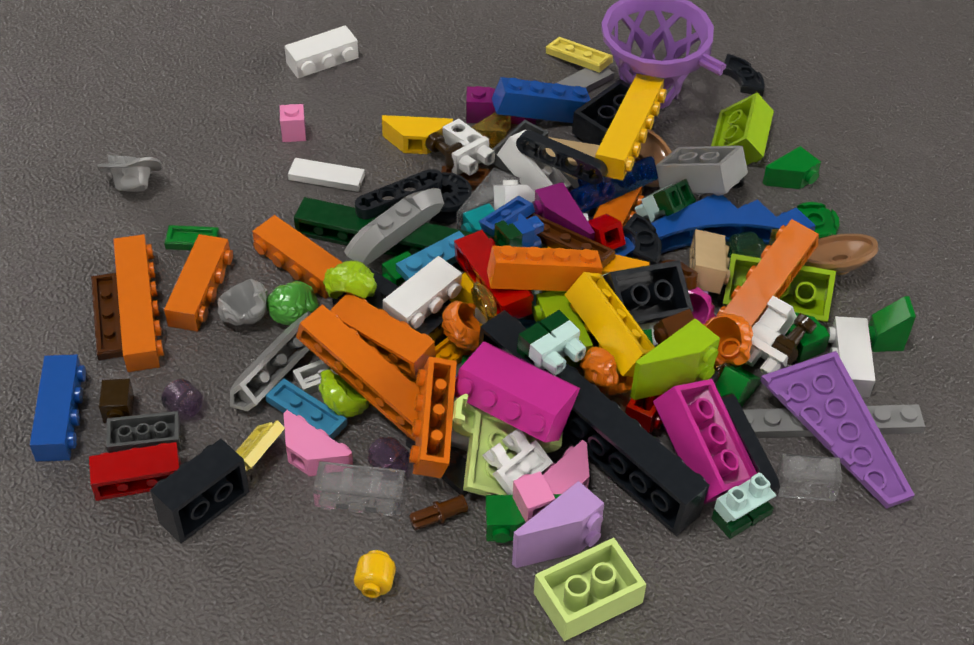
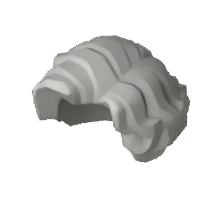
[217,279,267,326]

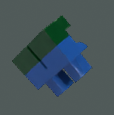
[494,213,544,248]

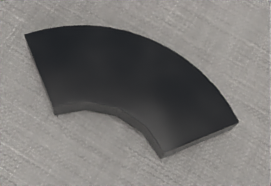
[723,54,765,97]
[623,213,662,265]

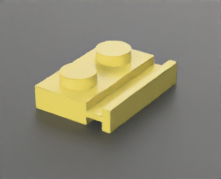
[236,420,285,471]

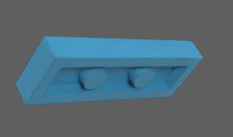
[396,231,464,281]
[265,378,347,439]

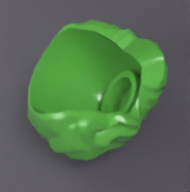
[266,281,320,326]

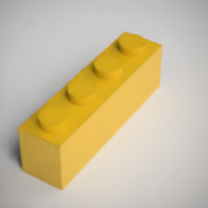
[565,272,655,377]

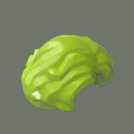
[323,261,377,299]
[319,369,370,418]

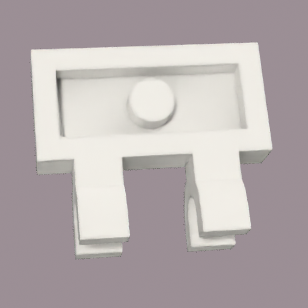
[482,429,553,495]

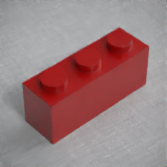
[89,442,181,501]

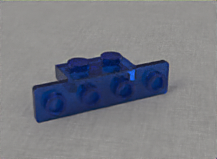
[570,156,658,213]

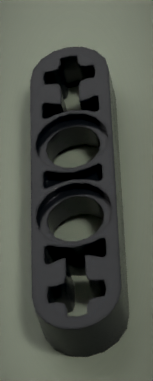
[516,130,608,185]
[355,169,443,219]
[721,393,780,492]

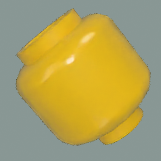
[354,550,396,598]

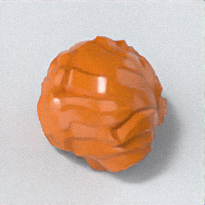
[442,301,480,351]
[703,313,753,366]
[579,346,633,395]

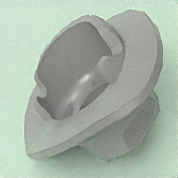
[97,155,162,192]

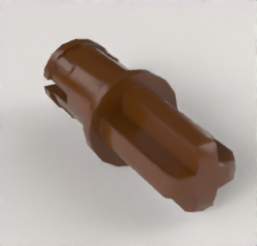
[409,494,468,530]

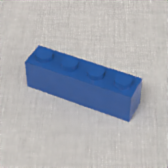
[492,77,591,123]
[30,354,86,462]

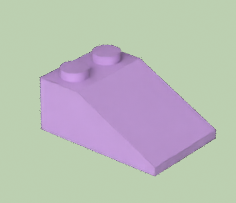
[512,481,604,568]

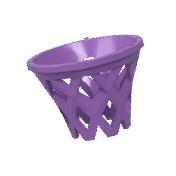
[601,0,726,109]

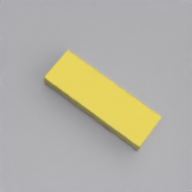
[545,37,613,73]

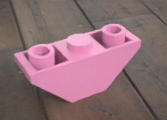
[283,410,354,476]
[543,440,590,494]

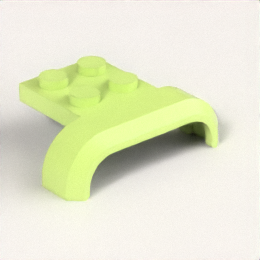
[452,394,563,496]

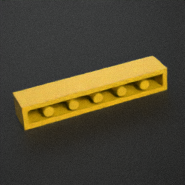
[594,74,667,181]

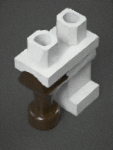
[425,119,495,176]
[746,296,817,375]

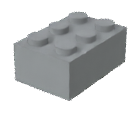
[655,146,748,196]

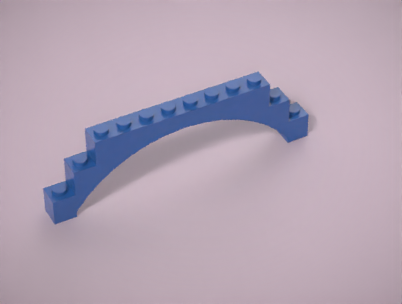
[581,194,816,324]

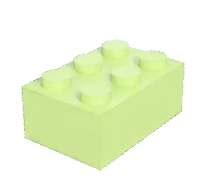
[534,538,646,641]

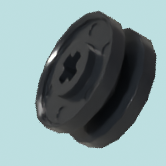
[430,172,472,224]

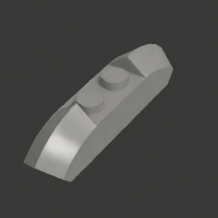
[344,188,444,265]
[230,311,311,411]

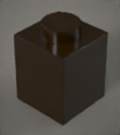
[99,379,134,423]

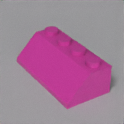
[454,342,580,442]
[653,379,757,504]

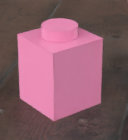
[280,104,306,142]
[513,471,555,522]

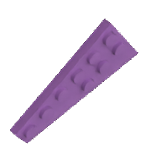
[760,351,915,509]

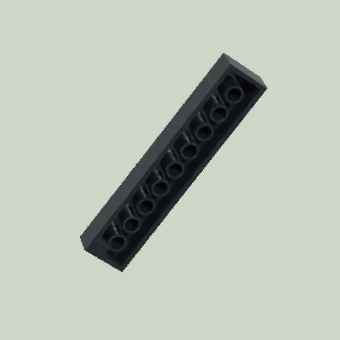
[479,310,710,536]

